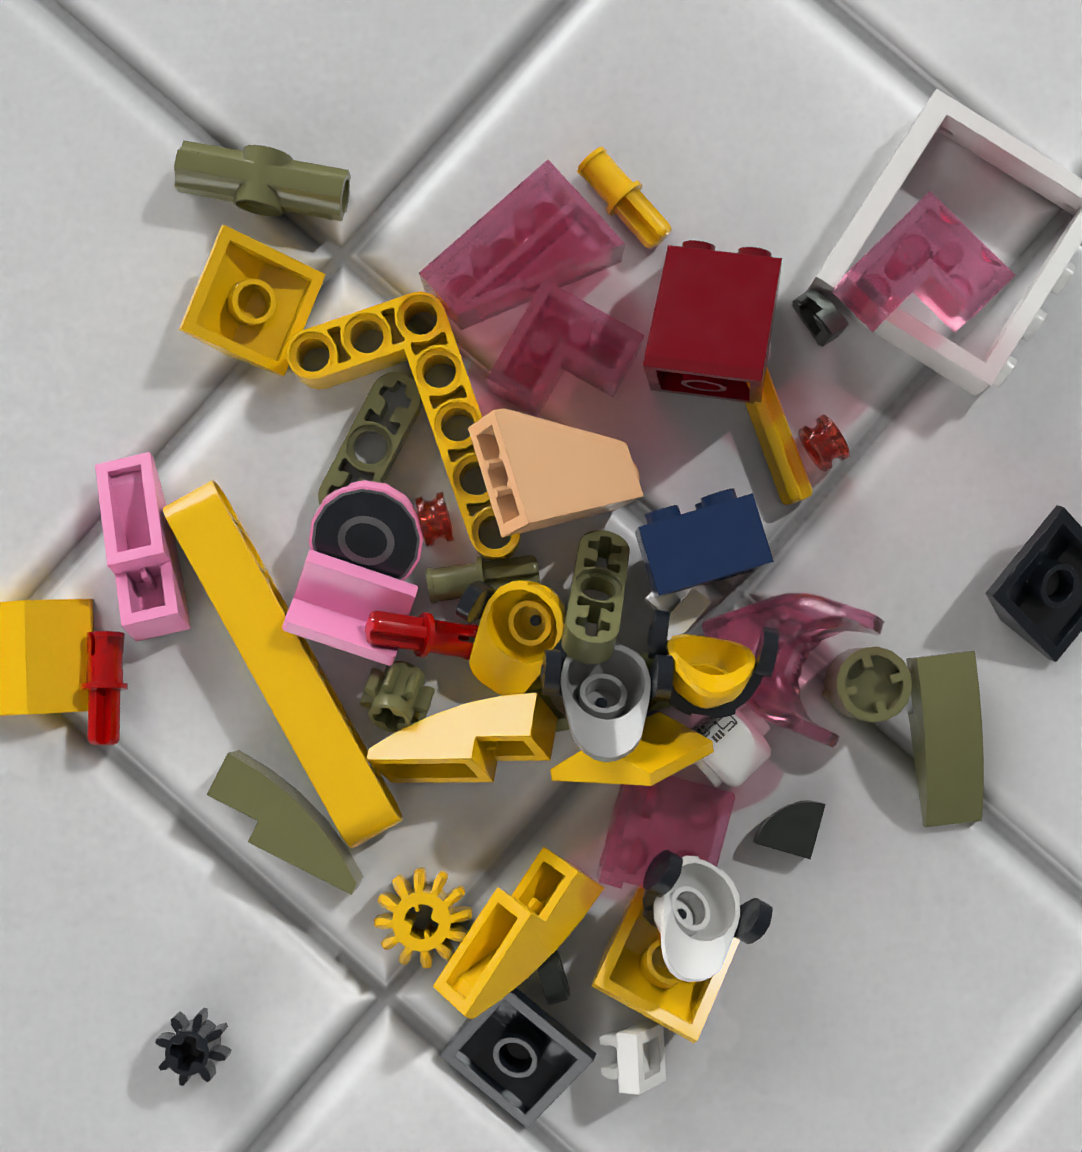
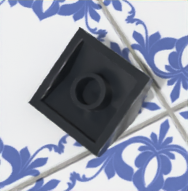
[985,505,1082,662]
[439,988,597,1128]

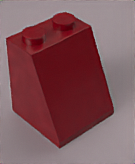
[643,240,782,404]

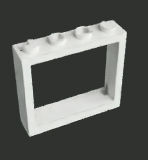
[806,89,1082,396]

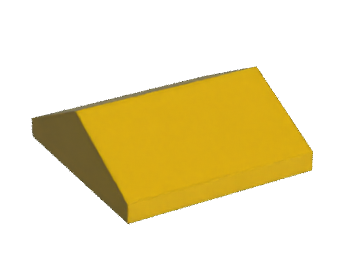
[179,225,326,376]
[0,599,94,716]
[550,712,714,786]
[591,883,740,1043]

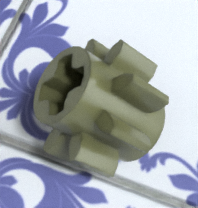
[360,661,435,733]

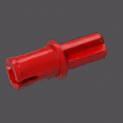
[365,610,478,660]
[81,631,128,745]

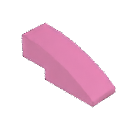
[95,452,191,642]

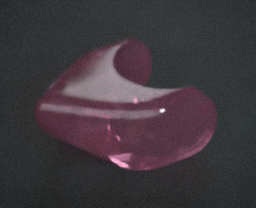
[702,593,885,749]

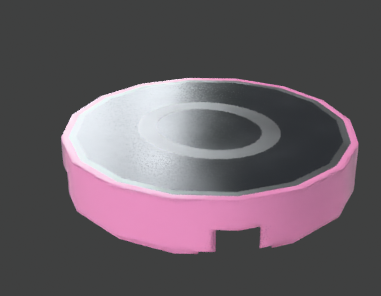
[309,480,424,581]

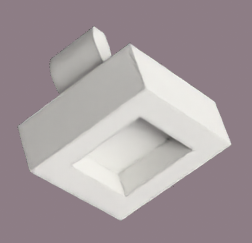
[644,587,712,644]
[600,1021,666,1095]

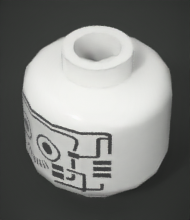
[692,704,771,788]

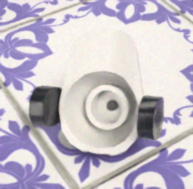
[643,850,773,982]

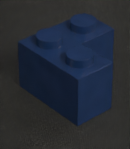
[635,488,774,598]

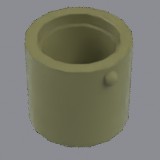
[822,647,912,722]

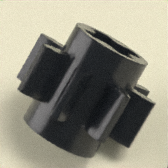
[155,1008,232,1086]

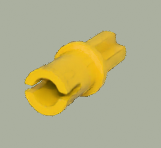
[577,146,672,249]

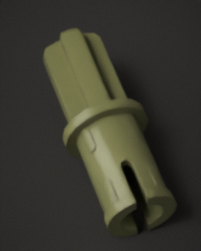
[426,555,540,604]

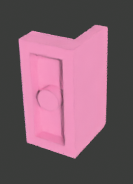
[282,549,418,666]

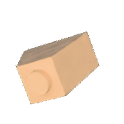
[468,408,644,538]

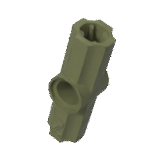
[174,140,351,221]

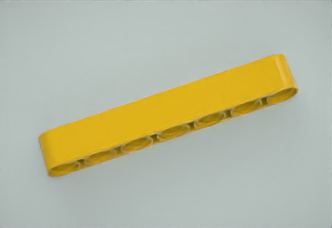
[163,479,403,849]

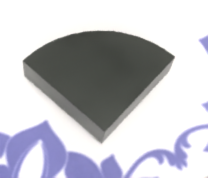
[792,289,849,347]
[753,800,826,860]

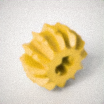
[374,867,473,968]

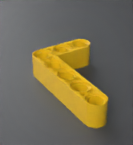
[286,291,521,561]

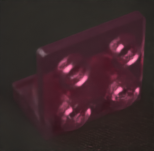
[596,775,735,889]

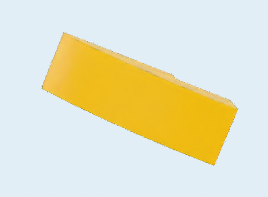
[366,693,558,783]
[433,846,605,1020]

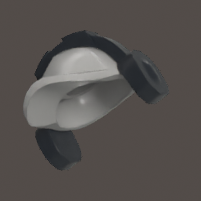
[540,644,674,762]

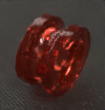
[798,414,850,472]
[415,492,455,547]

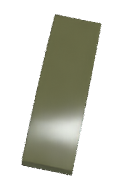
[906,651,984,827]
[207,750,364,895]

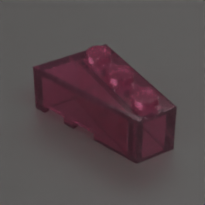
[419,159,625,331]

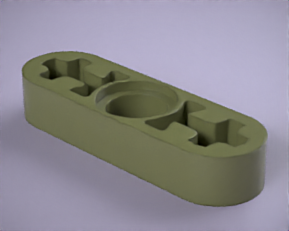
[318,372,423,505]
[561,530,630,664]

